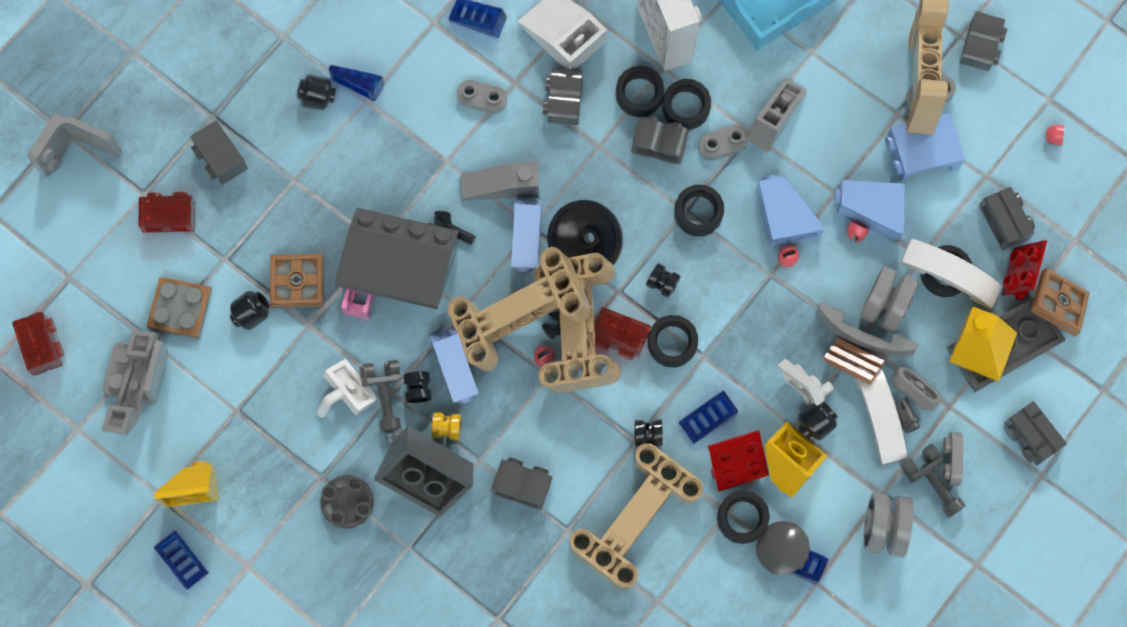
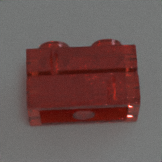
[138,192,196,233]
[594,307,651,360]
[12,312,65,376]

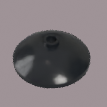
[547,200,623,273]

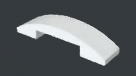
[900,239,1001,310]
[850,364,908,465]

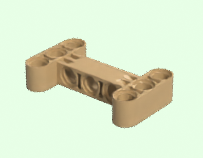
[906,0,949,135]
[448,247,591,372]
[535,253,621,393]
[569,444,703,590]

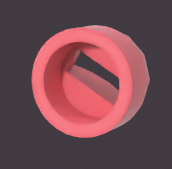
[1045,125,1065,146]
[847,220,870,242]
[777,245,799,267]
[534,345,555,367]

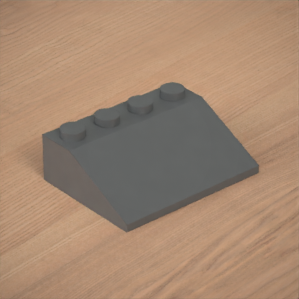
[334,208,459,310]

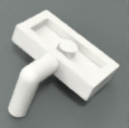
[316,358,378,418]
[778,359,834,406]

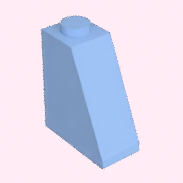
[756,175,824,247]
[834,180,905,241]
[511,198,542,272]
[428,326,479,404]

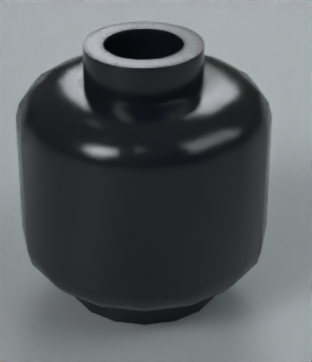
[297,74,336,110]
[230,291,270,330]
[798,401,838,441]

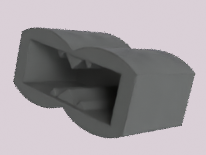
[959,11,1008,71]
[543,69,583,125]
[631,116,689,164]
[491,457,553,510]

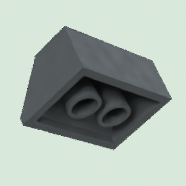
[374,426,473,517]

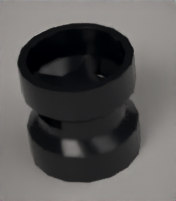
[646,263,681,298]
[403,371,432,403]
[634,419,663,447]

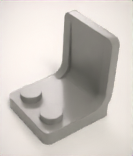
[28,113,122,176]
[103,340,168,405]

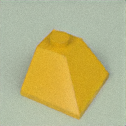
[949,307,1017,382]
[764,422,828,498]
[154,461,219,508]

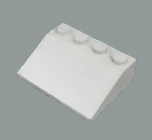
[637,0,702,72]

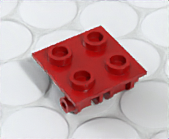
[1001,240,1047,301]
[708,430,769,492]

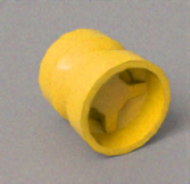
[432,412,461,441]

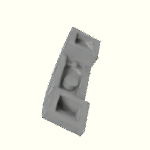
[815,302,919,357]
[101,330,158,435]

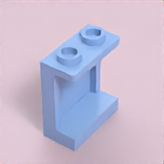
[885,113,965,182]

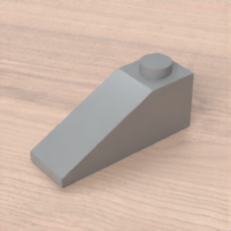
[746,78,807,152]
[460,161,539,201]

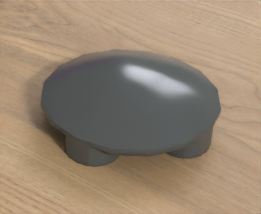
[320,475,374,529]
[756,521,810,575]

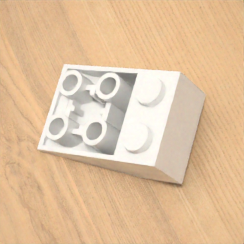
[518,0,607,70]

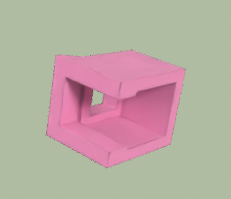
[341,289,375,320]

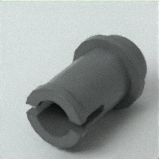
[894,397,921,433]

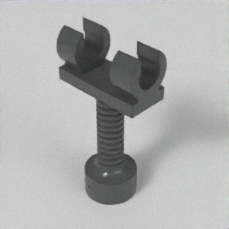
[359,360,402,433]
[900,444,966,518]

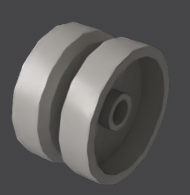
[859,265,918,333]
[864,492,914,557]

